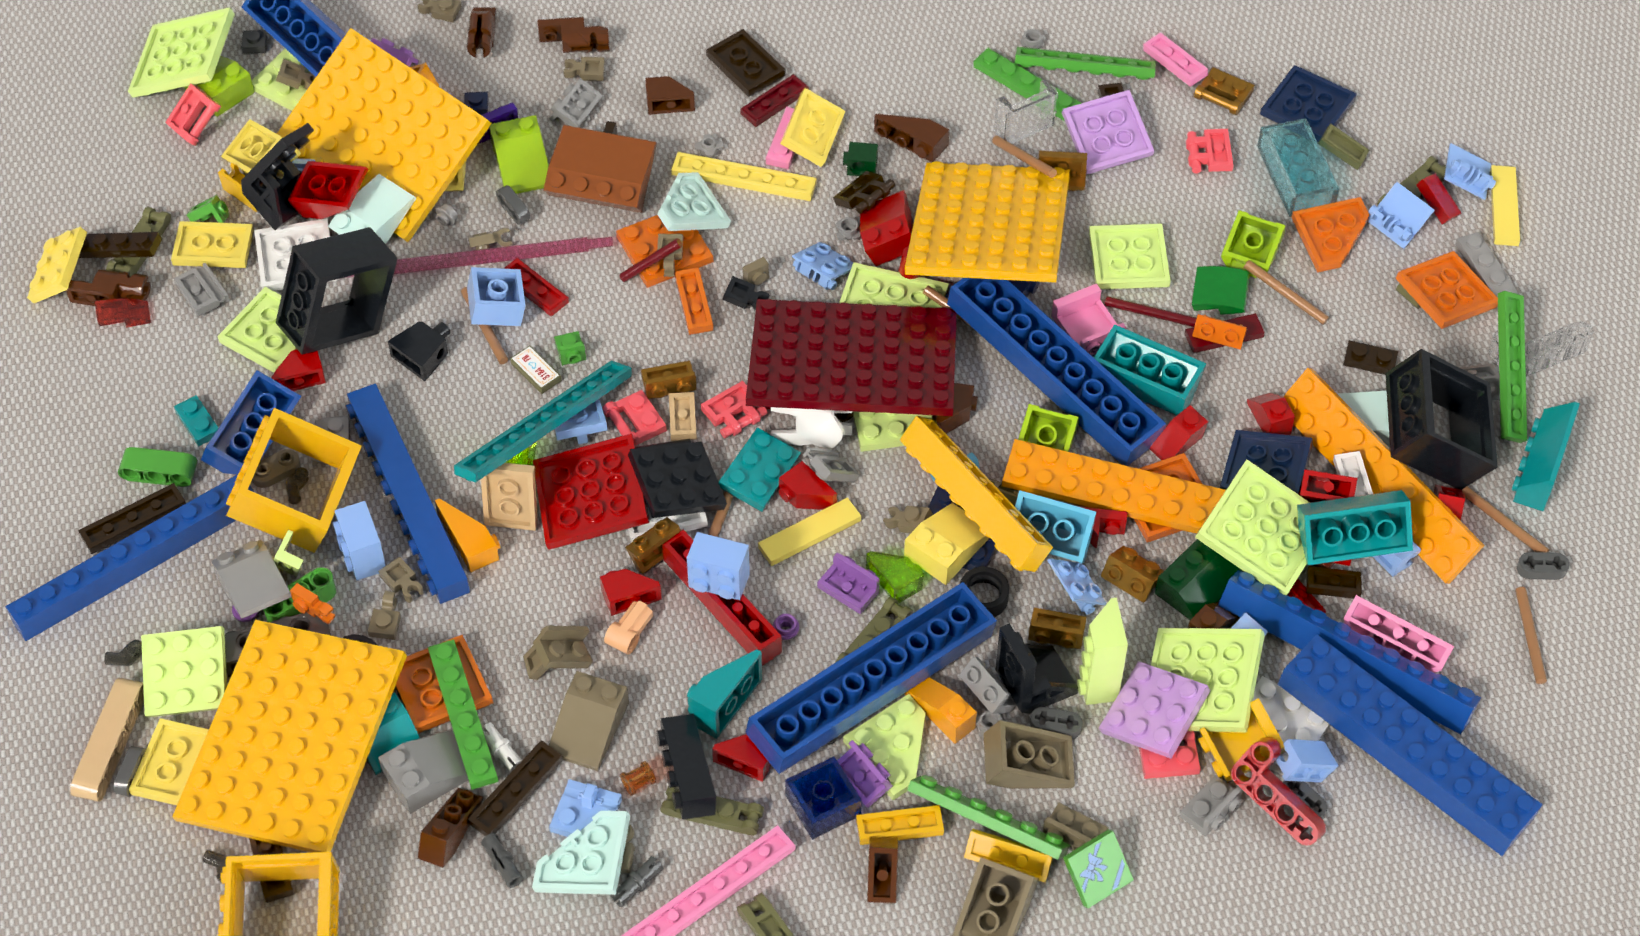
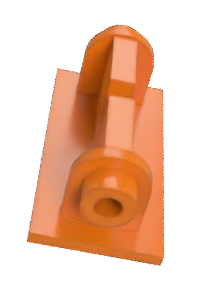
[1192,314,1247,350]

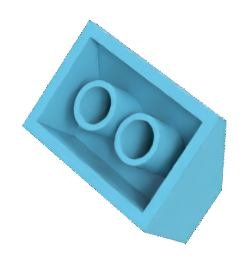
[1015,490,1097,563]

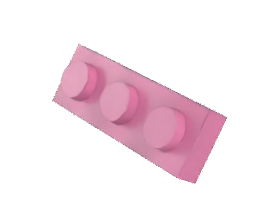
[1143,33,1208,87]
[766,107,795,169]

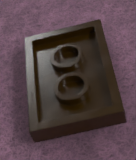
[706,29,786,97]

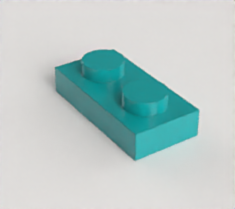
[174,395,218,447]

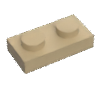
[669,392,697,441]

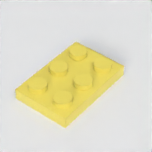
[780,88,845,167]
[171,221,254,268]
[27,227,87,303]
[129,718,209,805]

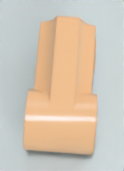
[604,601,653,655]

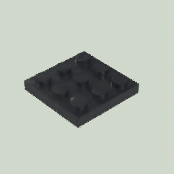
[628,442,727,518]

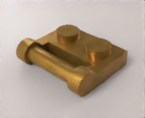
[1193,67,1255,115]

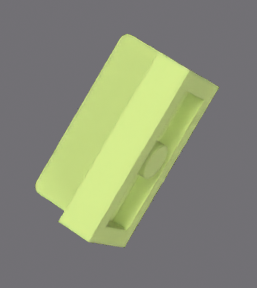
[274,530,303,577]

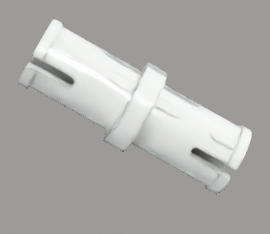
[483,723,523,773]

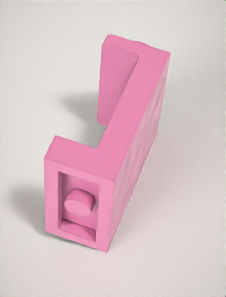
[1051,283,1126,356]

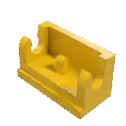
[218,163,258,213]

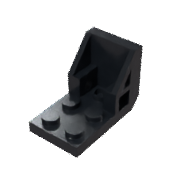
[241,123,314,230]
[995,623,1078,714]

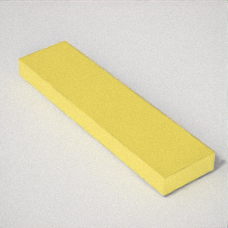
[1490,165,1520,246]
[758,497,861,566]

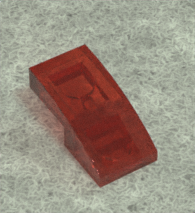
[95,298,151,328]

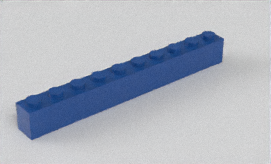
[345,383,470,604]
[5,474,254,641]
[1218,570,1481,735]

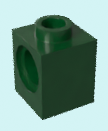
[843,142,878,176]

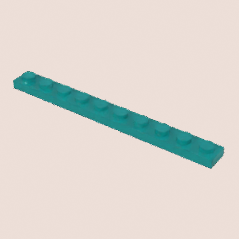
[454,360,632,483]

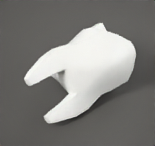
[771,407,853,449]

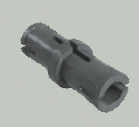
[481,833,523,888]
[610,856,663,907]

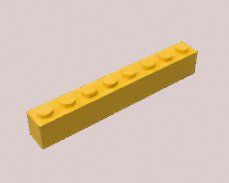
[900,415,1053,572]

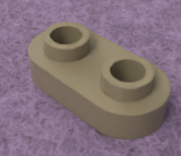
[252,449,301,488]

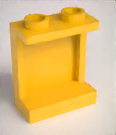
[1198,698,1286,782]

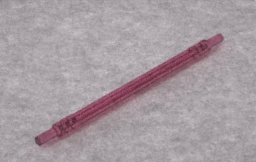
[344,237,613,278]

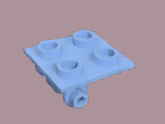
[1444,143,1496,200]
[1368,182,1435,249]
[792,242,853,290]
[1047,559,1107,615]

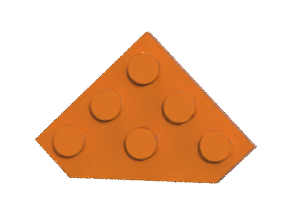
[1291,197,1369,273]

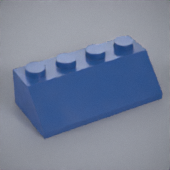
[201,370,301,475]

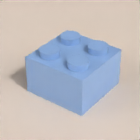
[467,267,525,326]
[332,501,386,581]
[687,532,750,600]

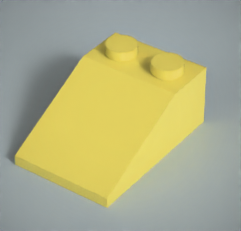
[221,119,301,175]
[904,503,989,585]

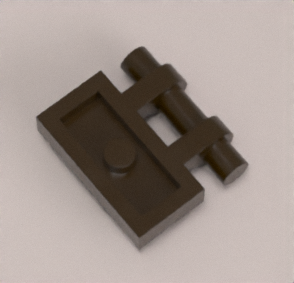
[833,171,896,214]

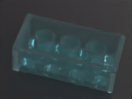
[1257,118,1339,217]

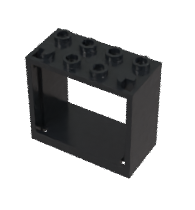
[275,227,398,355]
[1385,349,1498,490]

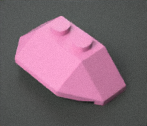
[1344,595,1454,673]

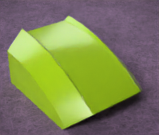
[1221,210,1285,278]
[1018,404,1079,452]

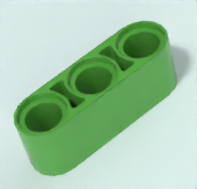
[118,447,198,487]
[263,567,336,622]

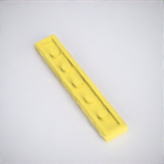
[671,152,816,201]

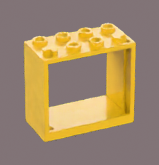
[226,408,362,553]
[218,852,340,936]

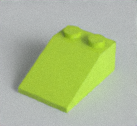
[184,56,255,117]
[489,115,549,194]

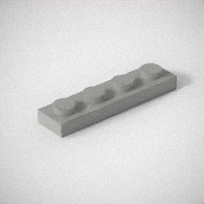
[1455,232,1525,310]

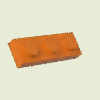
[674,267,713,335]

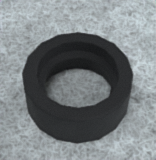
[960,566,1010,618]

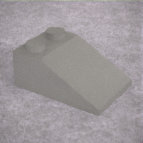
[211,540,292,619]
[378,730,468,814]

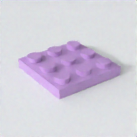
[1062,90,1154,175]
[1099,661,1210,759]

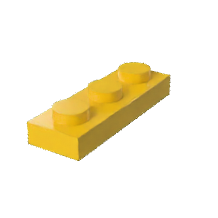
[856,805,944,845]
[964,829,1053,883]

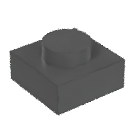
[241,30,267,54]

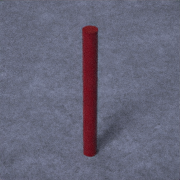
[1104,296,1197,327]

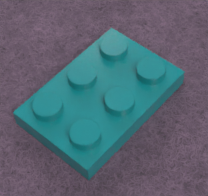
[719,427,801,512]

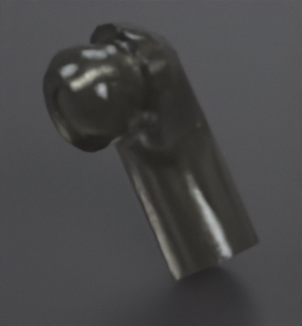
[285,467,309,504]
[104,639,142,666]
[203,849,228,882]

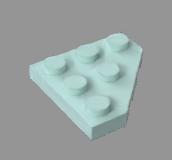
[657,172,731,231]
[532,811,630,895]

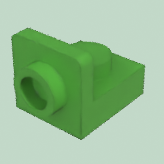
[186,195,229,223]
[554,331,586,365]

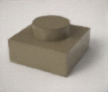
[742,257,769,285]
[523,645,549,680]

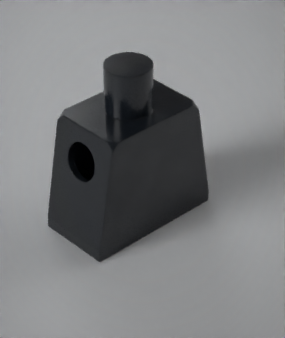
[388,322,451,381]

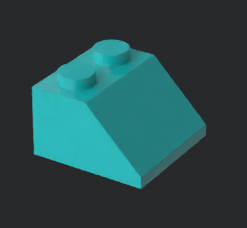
[367,692,420,775]

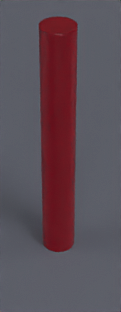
[619,238,683,282]

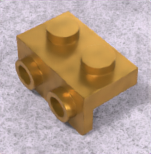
[1039,151,1087,191]
[641,360,697,399]
[625,517,681,574]
[1101,546,1164,603]
[1028,607,1087,649]

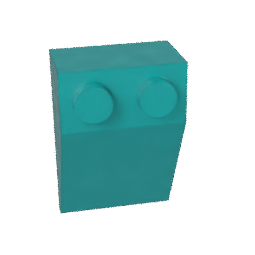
[687,649,762,739]

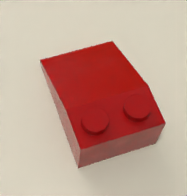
[288,161,368,219]
[860,190,914,266]

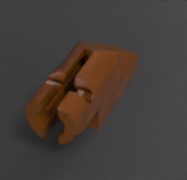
[467,7,497,58]
[538,17,610,53]
[66,270,151,310]

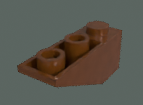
[874,114,949,162]
[417,788,483,868]

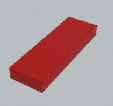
[503,258,569,317]

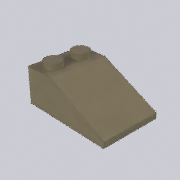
[549,671,629,771]
[983,720,1075,789]
[952,857,1039,936]

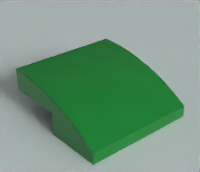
[1192,266,1250,315]

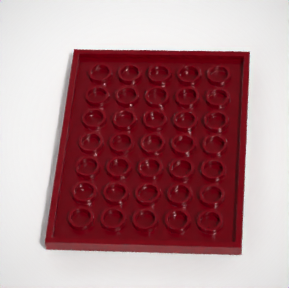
[746,299,957,416]

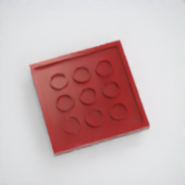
[533,433,650,550]

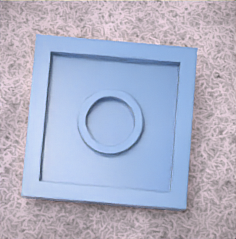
[554,399,607,444]
[549,779,622,837]

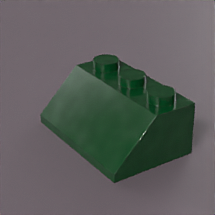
[1155,539,1244,620]

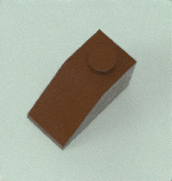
[645,76,695,115]
[936,383,978,434]
[1188,602,1240,629]
[867,837,898,903]

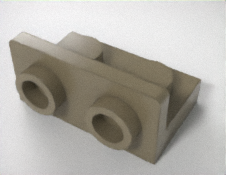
[533,625,593,669]
[1043,802,1109,851]

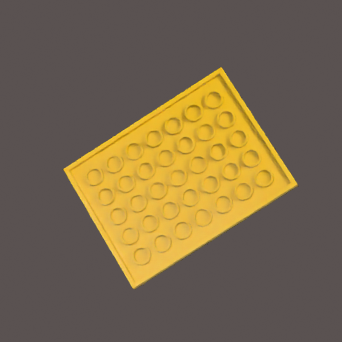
[277,28,492,242]
[905,161,1070,282]
[172,620,407,853]

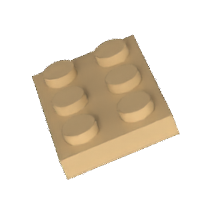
[481,463,538,531]

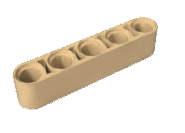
[70,677,144,802]

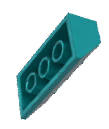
[1094,324,1206,415]
[1511,402,1580,511]
[1297,490,1413,565]

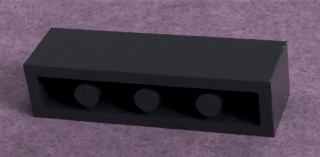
[656,714,716,820]

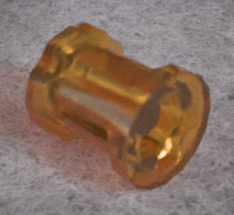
[620,761,656,796]

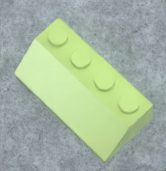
[1077,598,1128,705]

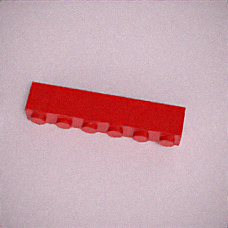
[662,529,782,666]

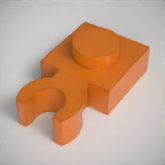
[290,583,336,624]

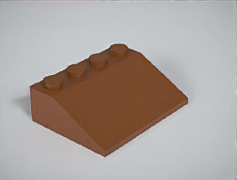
[543,125,657,213]

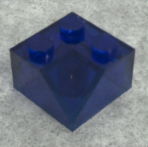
[785,756,862,840]

